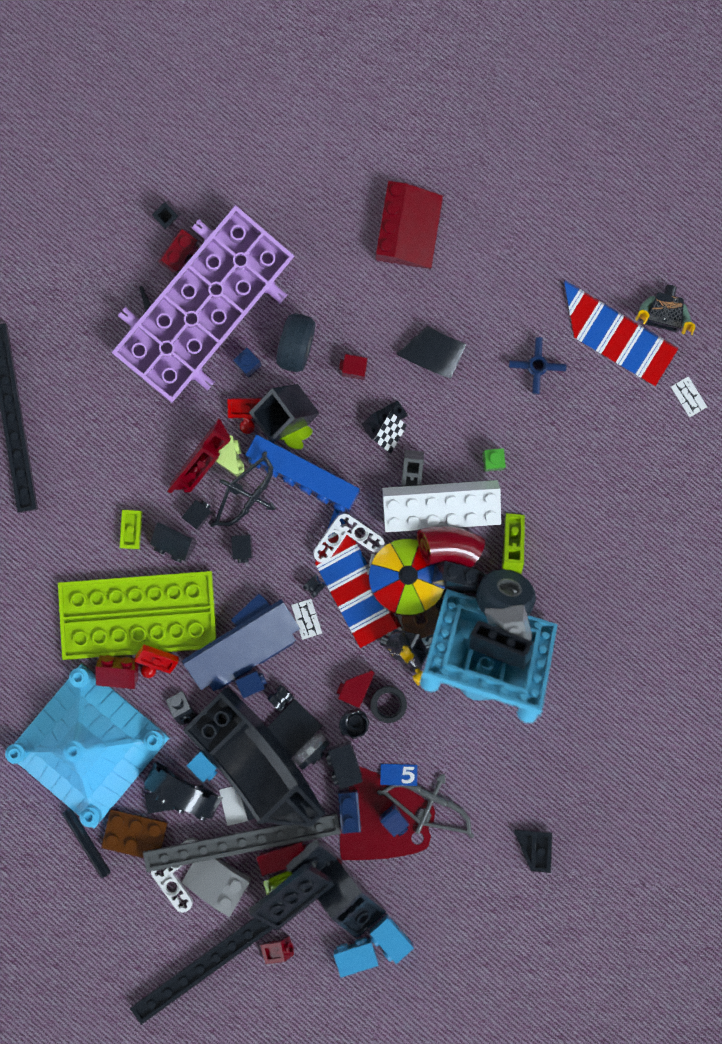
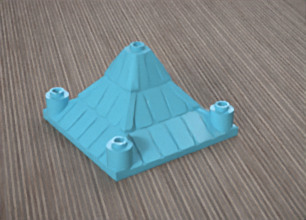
[420,589,558,723]
[5,663,170,829]

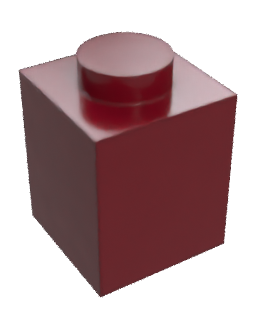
[339,354,368,380]

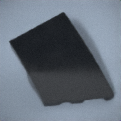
[396,326,466,379]

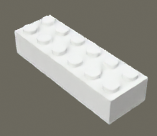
[382,480,501,532]

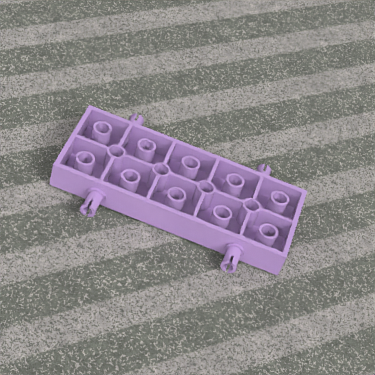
[112,205,294,403]

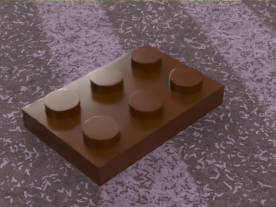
[101,809,168,858]

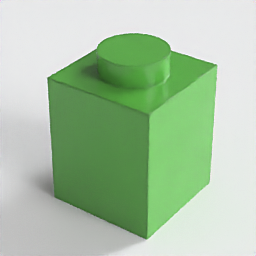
[482,448,506,472]

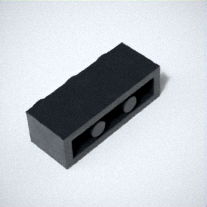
[470,620,534,671]

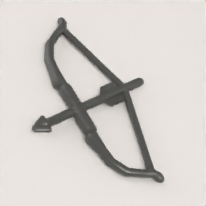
[377,774,474,838]

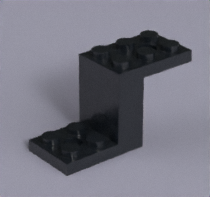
[286,839,386,938]

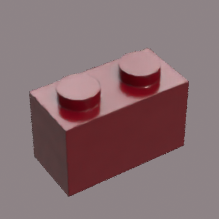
[96,655,138,689]

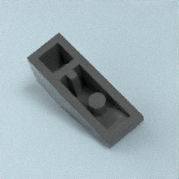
[401,450,424,487]

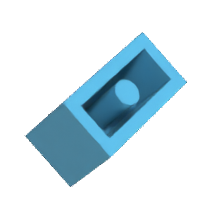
[370,914,414,964]
[334,937,378,978]

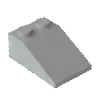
[181,858,251,917]

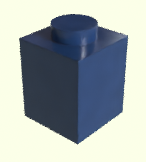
[233,348,262,378]
[236,671,267,699]

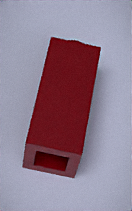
[256,841,307,876]

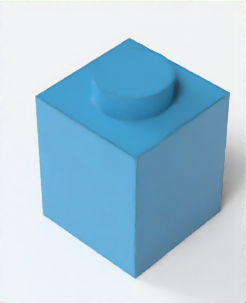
[187,751,218,782]

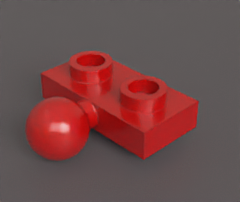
[227,398,262,434]
[135,644,179,678]

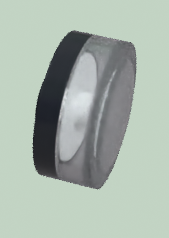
[292,732,330,771]

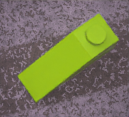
[502,513,525,574]

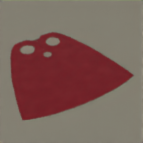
[340,766,435,860]

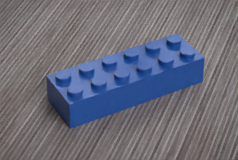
[246,435,360,513]

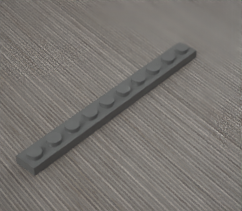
[143,813,341,872]

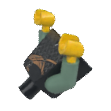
[635,285,695,335]

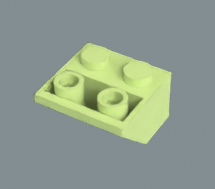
[216,436,245,477]

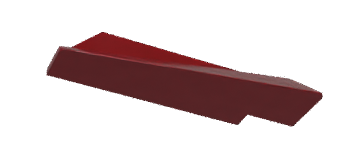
[167,418,231,493]

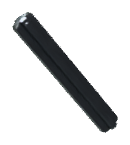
[62,808,111,878]

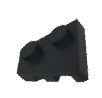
[514,829,553,873]

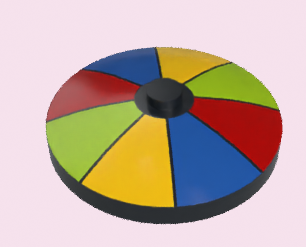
[369,539,445,616]

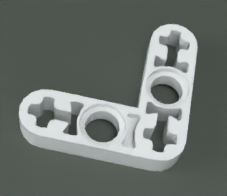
[313,513,384,563]
[151,837,198,912]

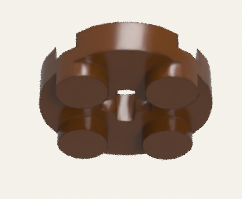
[401,605,439,638]

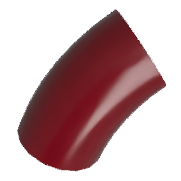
[417,526,485,568]

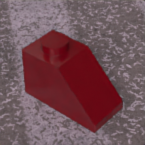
[336,670,375,708]

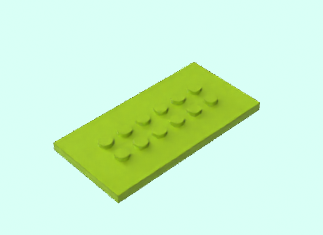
[58,571,217,660]

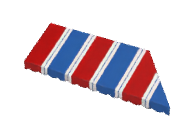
[564,280,678,386]
[315,509,401,648]

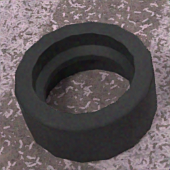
[370,686,407,723]

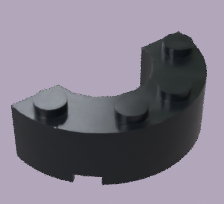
[144,761,223,821]

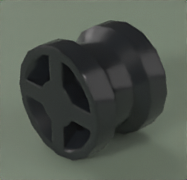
[303,574,326,599]

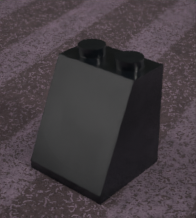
[249,384,320,442]

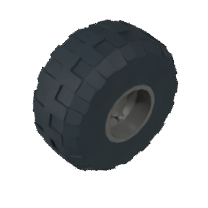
[276,313,316,372]
[476,569,536,617]

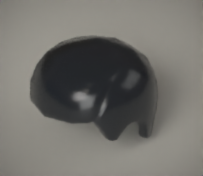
[339,709,369,739]

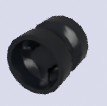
[267,684,294,711]

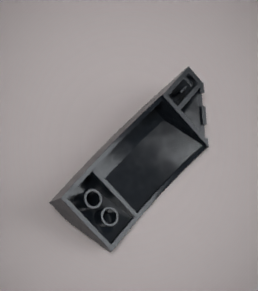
[183,686,325,827]

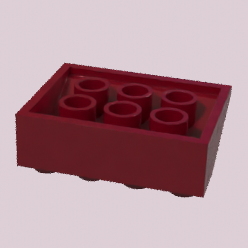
[376,181,443,269]

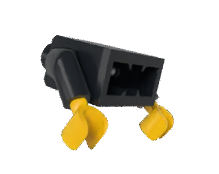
[380,629,428,686]

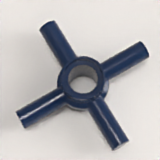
[509,337,567,395]

